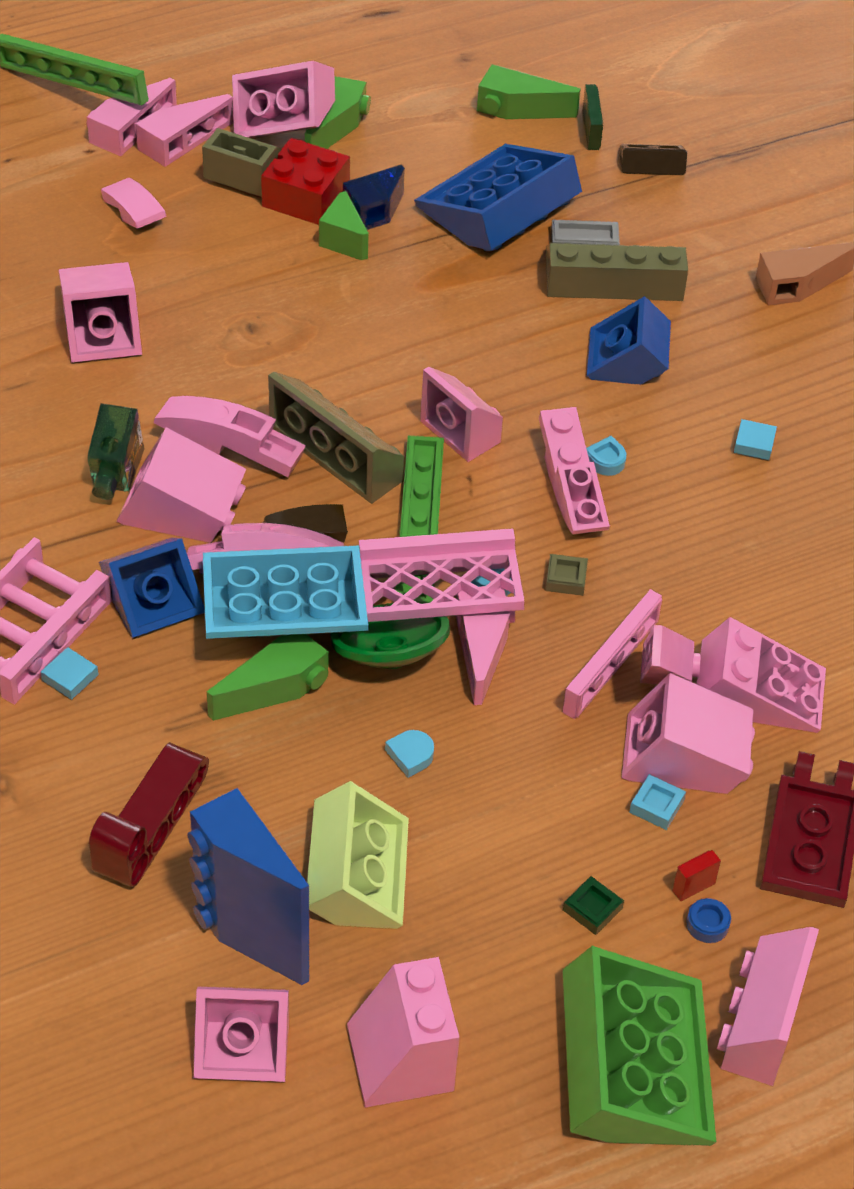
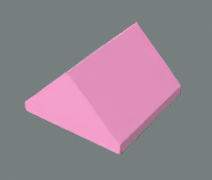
[194,987,289,1082]

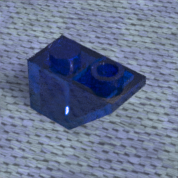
[343,164,405,230]

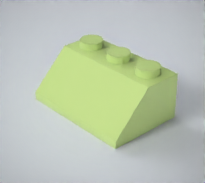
[307,781,409,929]

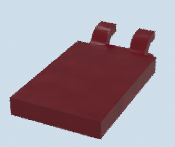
[760,751,854,908]

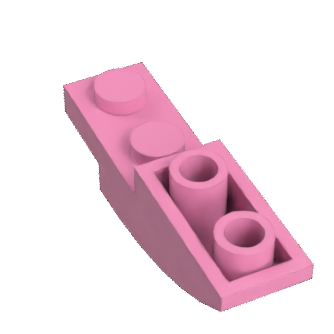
[154,396,306,477]
[539,407,610,534]
[187,523,344,573]

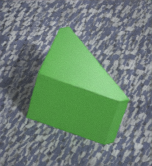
[319,191,369,260]

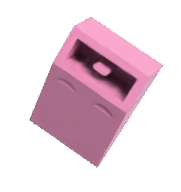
[697,617,826,733]

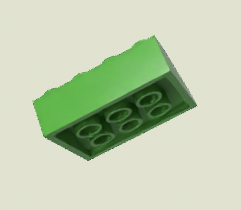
[563,946,717,1146]

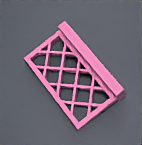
[359,529,524,622]

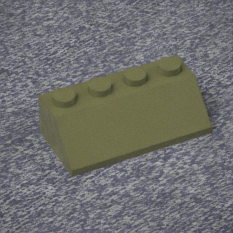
[545,243,688,301]
[268,372,404,504]

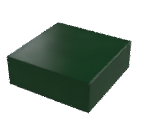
[563,876,624,935]

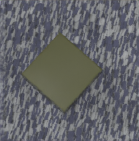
[545,554,588,596]

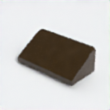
[619,144,687,175]

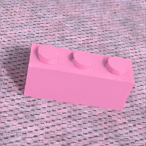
[232,61,335,138]
[717,927,819,1086]

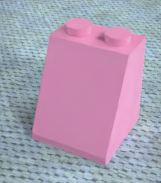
[59,262,142,362]
[117,427,246,543]
[622,673,755,794]
[347,957,459,1107]

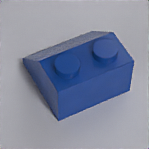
[587,296,671,385]
[99,538,205,638]

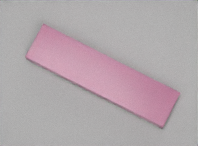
[563,589,662,719]

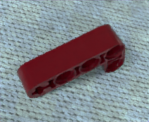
[89,742,209,887]

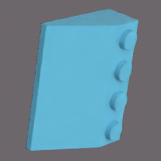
[203,545,368,639]

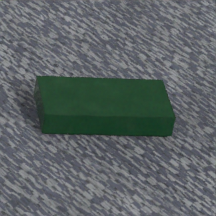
[582,84,603,150]

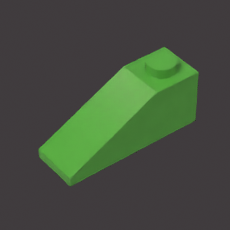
[477,64,581,119]
[305,76,371,149]
[207,634,329,721]

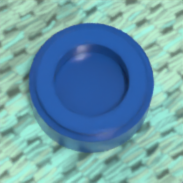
[686,898,731,943]

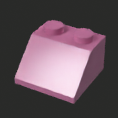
[421,367,503,462]

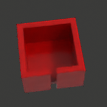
[261,138,350,225]

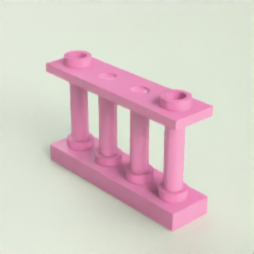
[0,537,112,705]

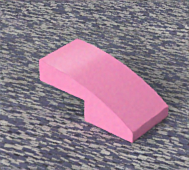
[101,178,166,229]

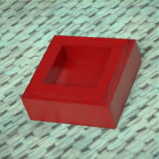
[672,850,721,902]

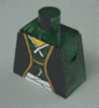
[87,403,144,500]

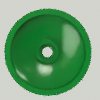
[330,603,450,669]

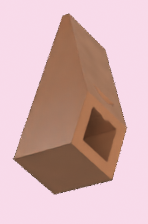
[755,242,854,305]

